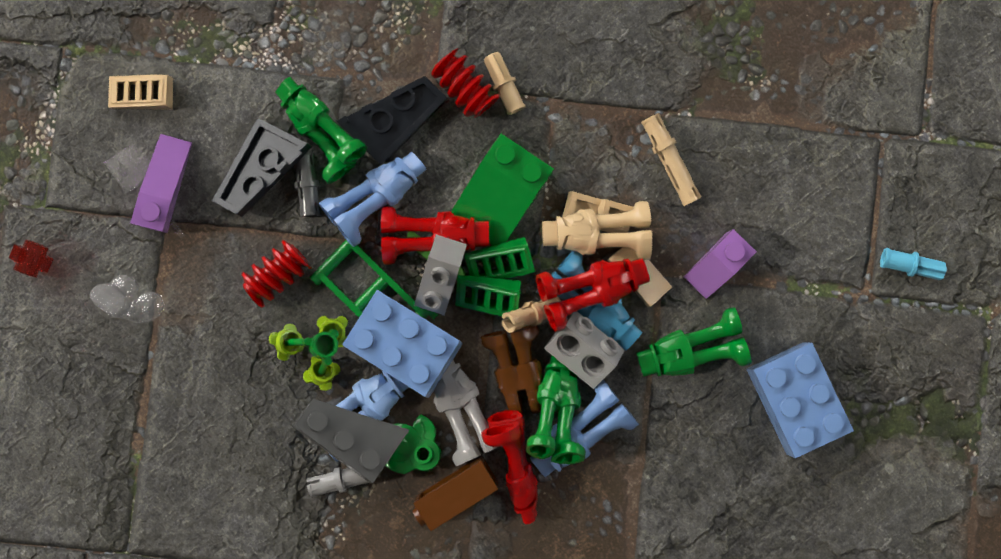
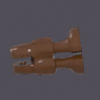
[481,325,543,416]

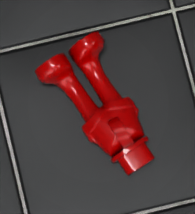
[381,206,489,265]
[536,258,650,332]
[481,410,538,524]

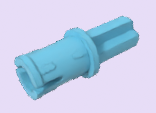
[880,248,947,280]

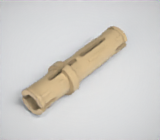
[641,113,702,206]

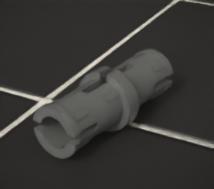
[294,152,321,217]

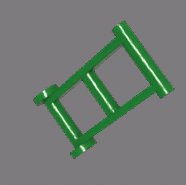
[309,240,438,319]

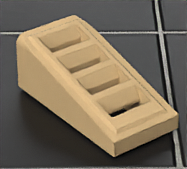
[108,75,173,110]

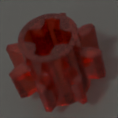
[9,239,53,278]

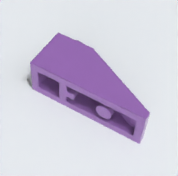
[130,134,192,233]

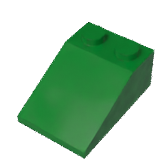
[451,133,554,246]

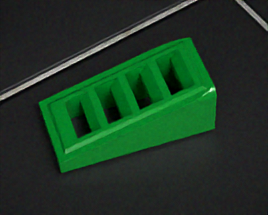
[464,237,535,279]
[455,275,521,318]

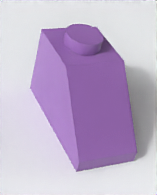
[683,229,757,299]

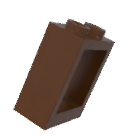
[412,454,498,531]

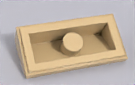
[607,247,672,308]

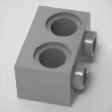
[414,235,467,315]
[544,311,625,389]

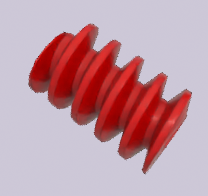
[431,48,500,118]
[241,240,312,308]

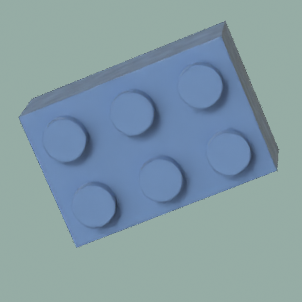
[342,290,463,398]
[746,342,854,458]

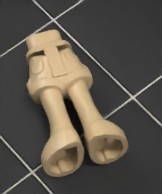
[542,201,652,260]

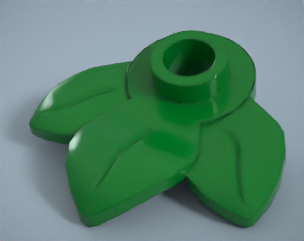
[385,415,441,474]

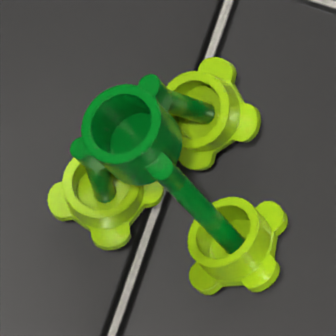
[269,316,348,391]

